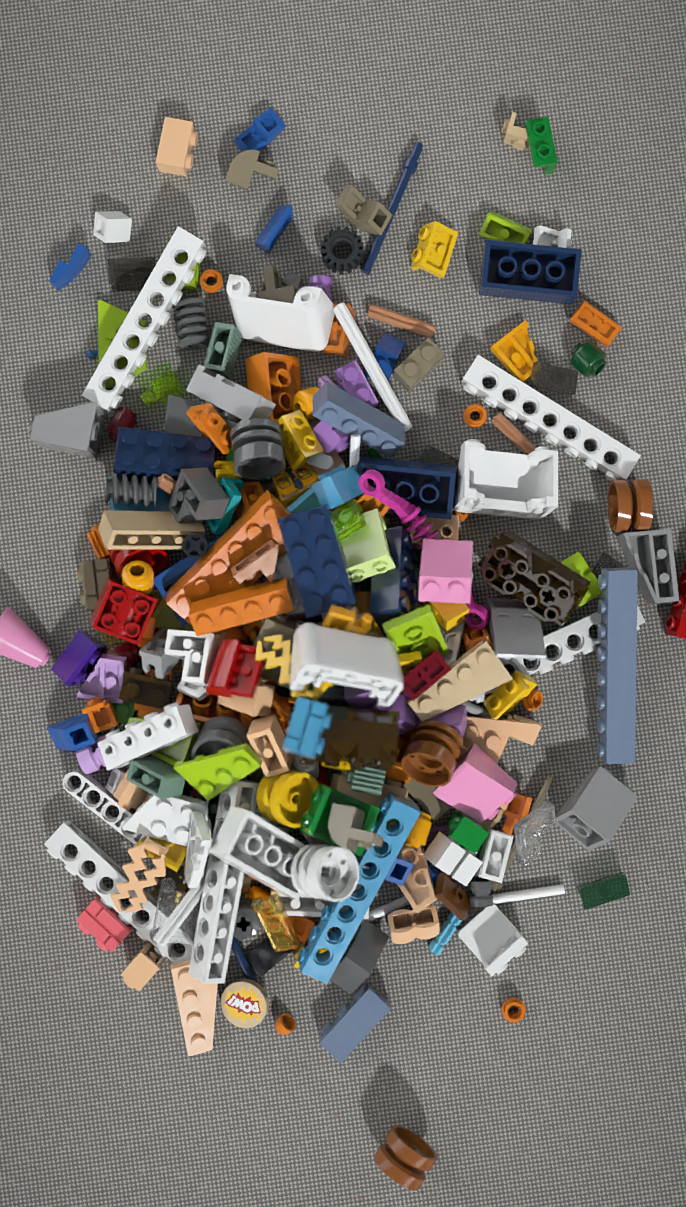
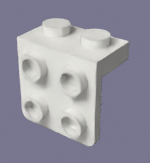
[458,904,528,976]

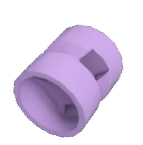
[75,733,108,775]

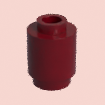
[105,406,137,442]
[107,642,141,668]

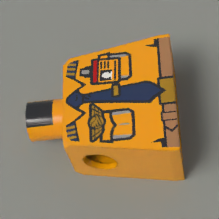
[272,462,320,508]

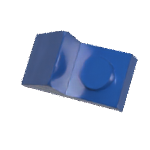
[365,333,406,381]

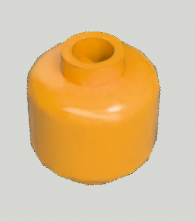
[292,387,319,421]
[121,560,154,595]

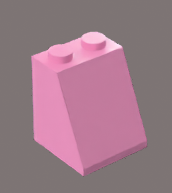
[419,539,473,603]
[433,743,518,824]

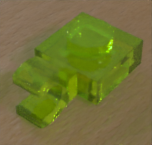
[140,370,184,407]

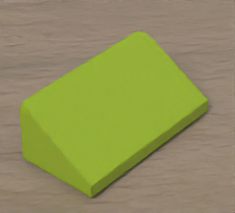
[479,210,533,244]

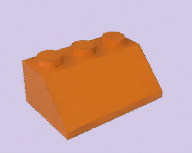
[245,352,302,422]

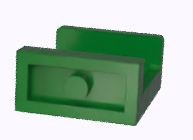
[300,784,380,856]

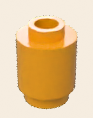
[405,812,432,849]

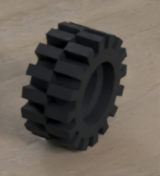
[321,227,363,274]

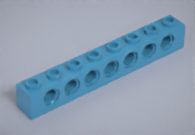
[297,791,421,984]

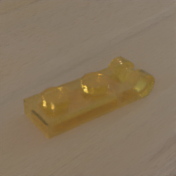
[252,894,299,952]

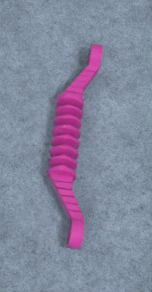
[358,470,490,630]

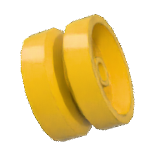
[256,769,319,828]

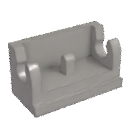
[139,626,181,679]

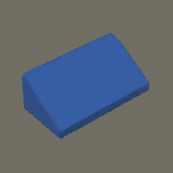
[255,205,294,253]

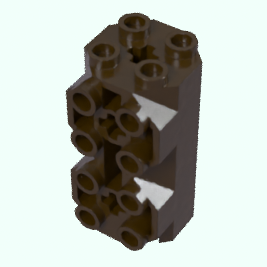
[477,530,591,626]
[289,706,400,771]

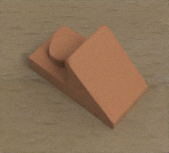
[231,539,278,584]

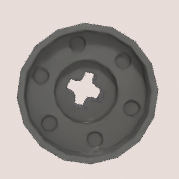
[230,418,286,480]

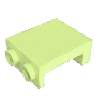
[335,508,395,583]

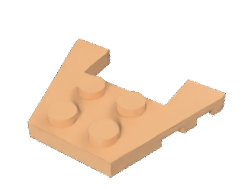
[459,715,543,811]

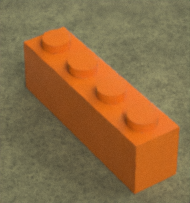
[188,577,294,637]

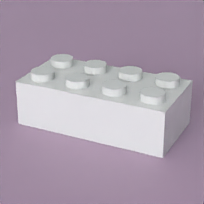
[208,806,306,900]

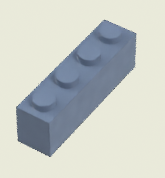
[313,381,405,458]

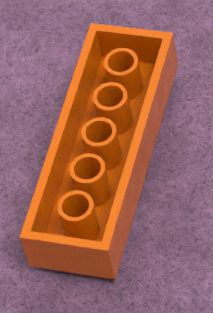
[165,490,293,625]

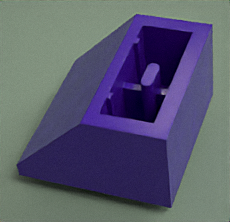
[51,630,107,686]

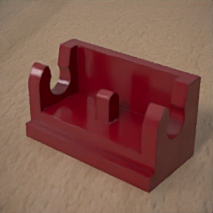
[402,650,452,701]

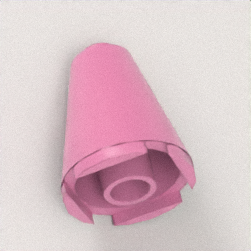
[0,607,51,668]

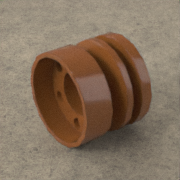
[401,720,464,787]

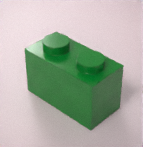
[447,811,489,854]

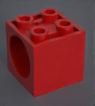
[89,577,158,645]

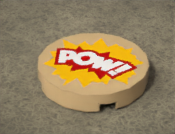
[221,978,269,1029]

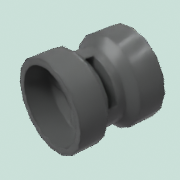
[469,878,494,907]

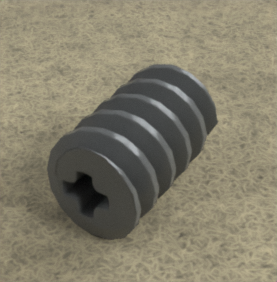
[175,297,208,350]
[105,472,157,507]
[233,900,262,940]

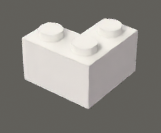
[165,630,226,686]

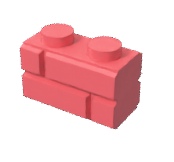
[76,895,134,953]

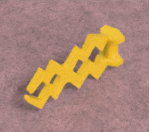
[255,634,333,702]

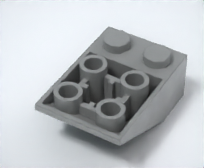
[485,598,546,660]

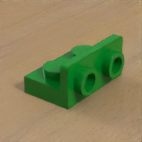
[525,116,558,175]

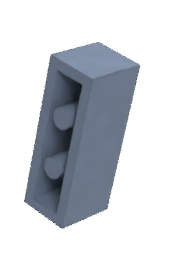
[319,983,391,1063]

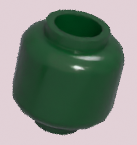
[570,341,607,377]

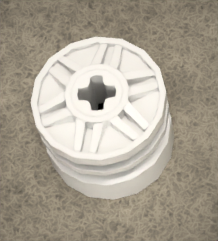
[291,844,359,902]

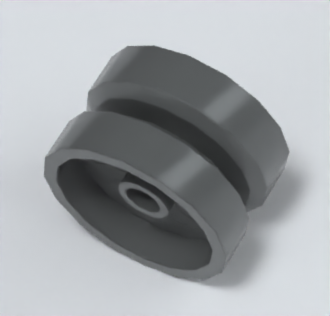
[191,716,252,760]

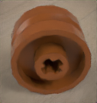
[607,479,653,532]
[374,1125,438,1191]

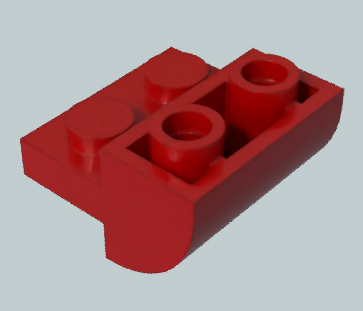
[206,639,266,699]

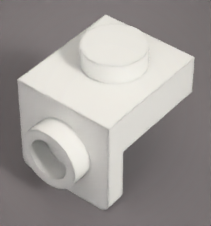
[533,225,572,248]

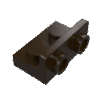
[118,667,174,710]

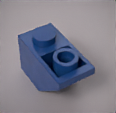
[47,713,101,751]

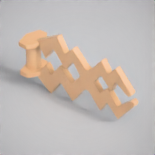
[110,836,170,913]

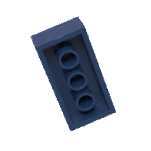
[479,240,582,305]
[114,427,215,488]
[356,456,458,520]
[277,503,358,618]
[370,526,420,638]

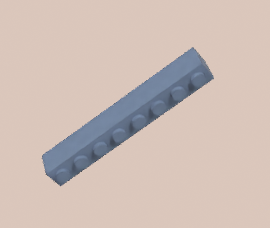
[596,567,638,764]

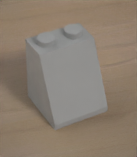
[28,402,106,459]
[552,766,638,851]

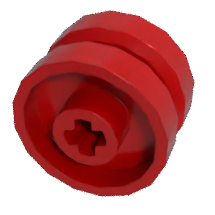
[108,549,170,581]

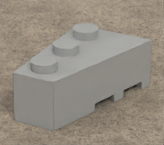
[186,364,276,423]
[616,529,679,605]

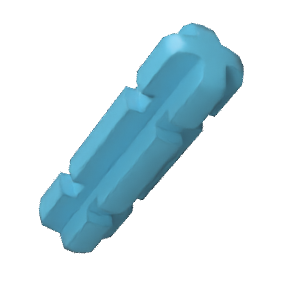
[428,912,462,955]

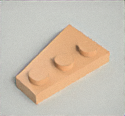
[397,841,438,913]

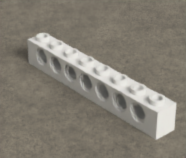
[82,226,207,412]
[461,355,641,481]
[468,605,645,704]
[188,778,260,984]
[44,820,195,964]

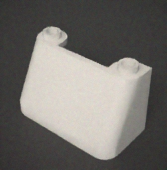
[226,274,335,352]
[453,439,558,519]
[290,623,403,707]

